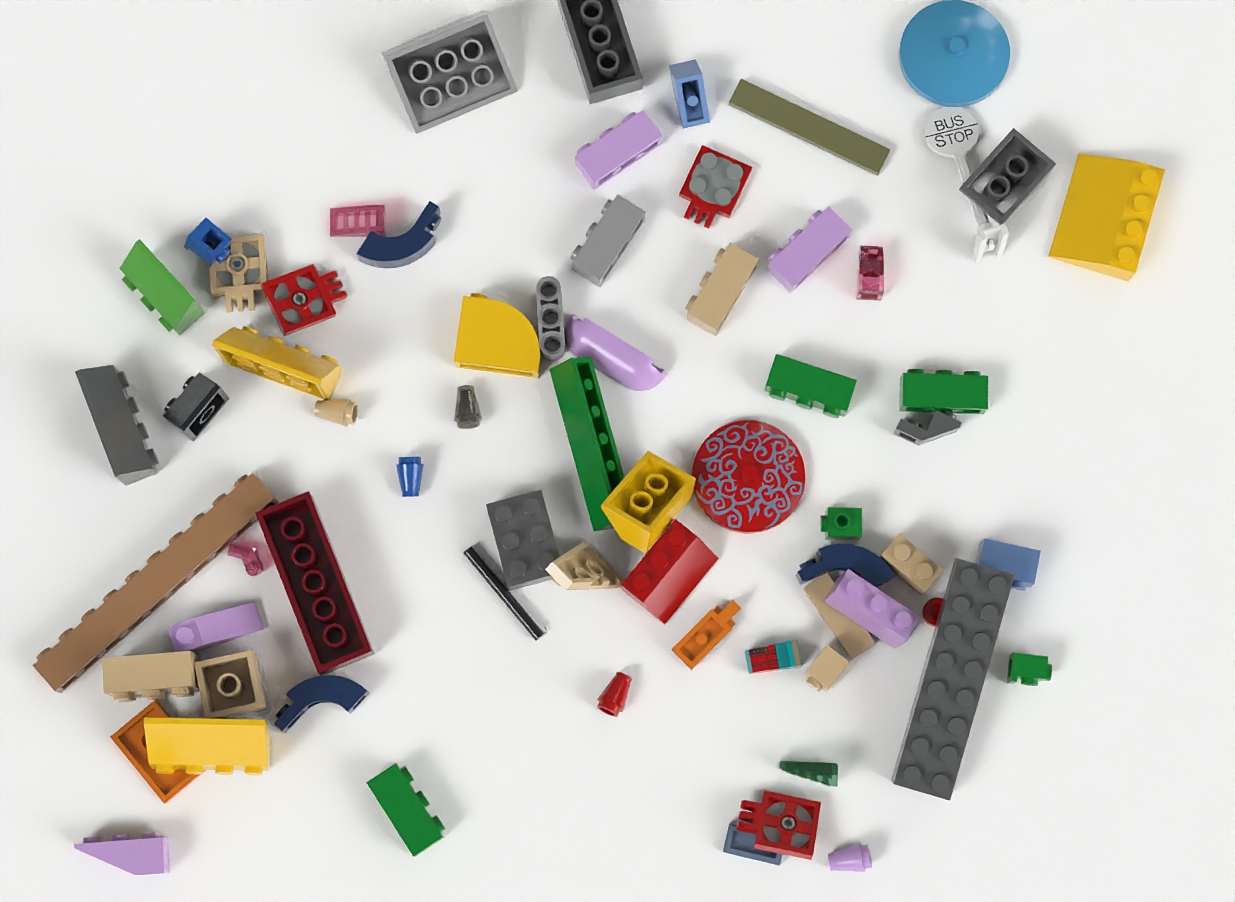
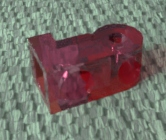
[856,245,884,301]

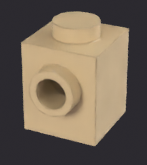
[804,645,850,692]

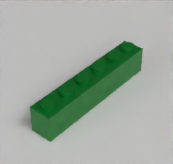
[549,357,625,531]

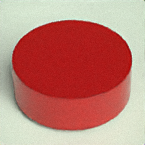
[922,597,943,627]

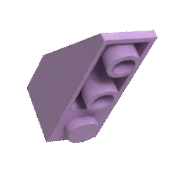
[74,832,169,875]

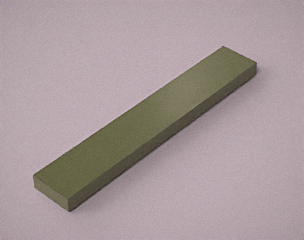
[728,79,891,176]

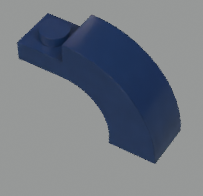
[356,201,442,269]
[796,544,895,587]
[274,675,370,733]

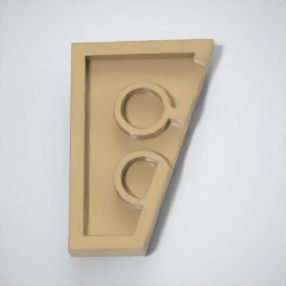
[545,540,624,590]

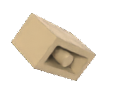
[879,533,944,596]

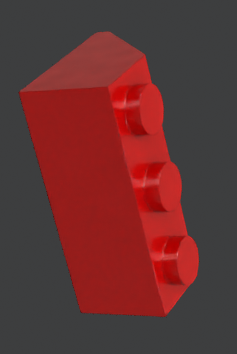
[620,518,719,625]

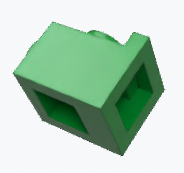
[1007,653,1052,686]

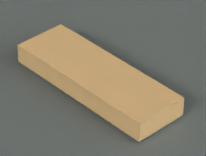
[803,573,876,660]

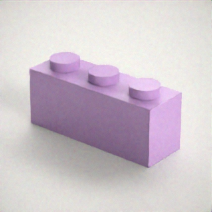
[575,110,663,190]
[768,206,853,293]
[824,569,920,649]

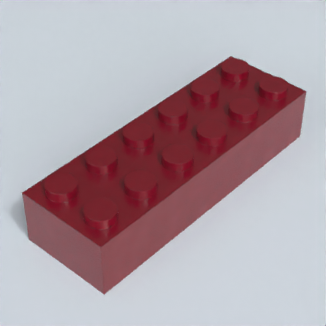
[255,491,375,676]

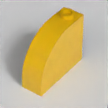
[453,293,541,378]

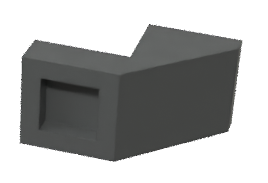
[893,410,962,446]

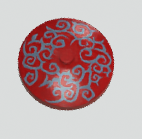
[692,420,806,534]

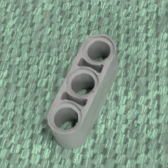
[536,276,565,362]

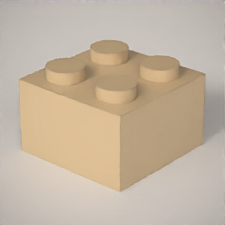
[194,650,268,719]

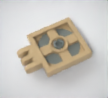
[208,234,268,313]

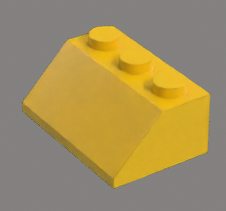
[601,451,696,554]

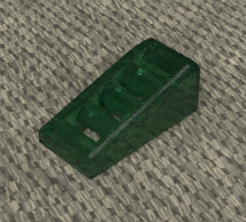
[777,761,838,787]

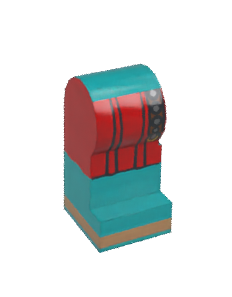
[744,639,802,674]

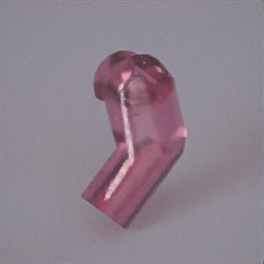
[227,542,263,577]

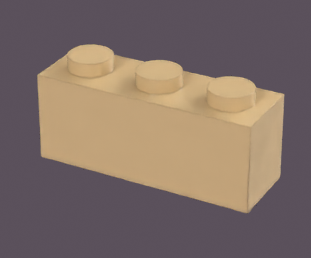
[685,243,759,336]

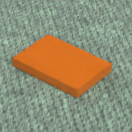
[110,700,206,804]

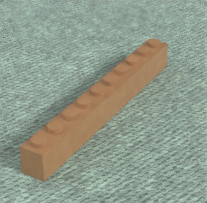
[32,472,279,693]

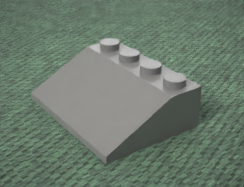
[381,11,518,134]

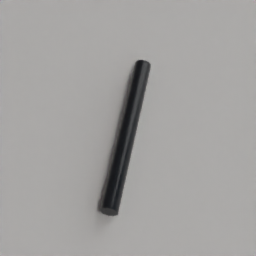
[463,546,544,641]

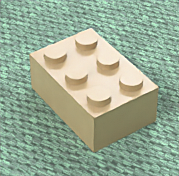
[102,651,200,702]

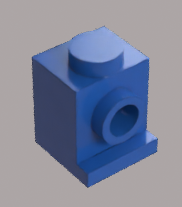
[184,217,232,266]

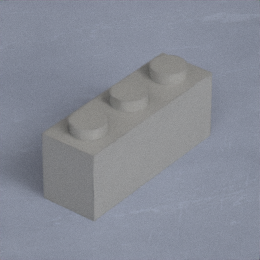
[570,194,646,287]

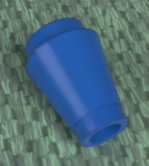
[396,457,424,497]

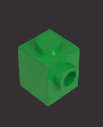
[820,507,862,540]

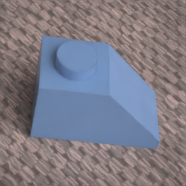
[669,59,710,129]

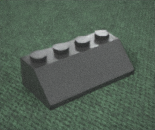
[75,365,159,486]

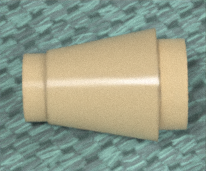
[314,399,358,427]

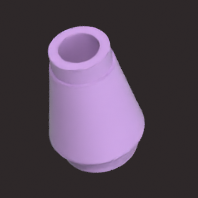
[828,843,872,872]

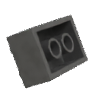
[486,489,560,591]

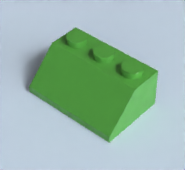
[119,239,205,336]

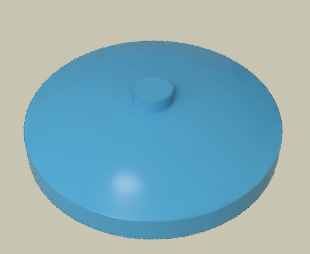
[899,0,1010,107]

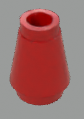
[597,672,632,717]

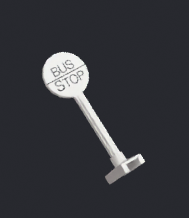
[924,106,1009,263]

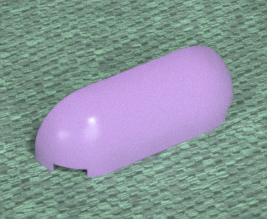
[565,314,667,391]

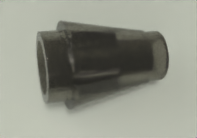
[454,385,482,429]

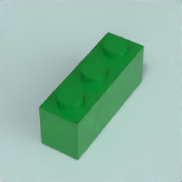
[764,354,857,418]
[899,369,988,415]
[366,763,446,857]

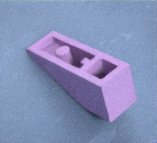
[167,602,264,653]

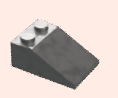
[959,128,1056,225]

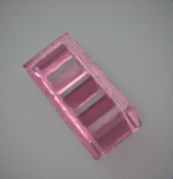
[330,205,386,237]

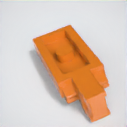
[671,600,741,671]

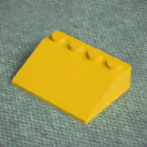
[1048,153,1165,282]
[212,326,342,400]
[144,717,271,775]

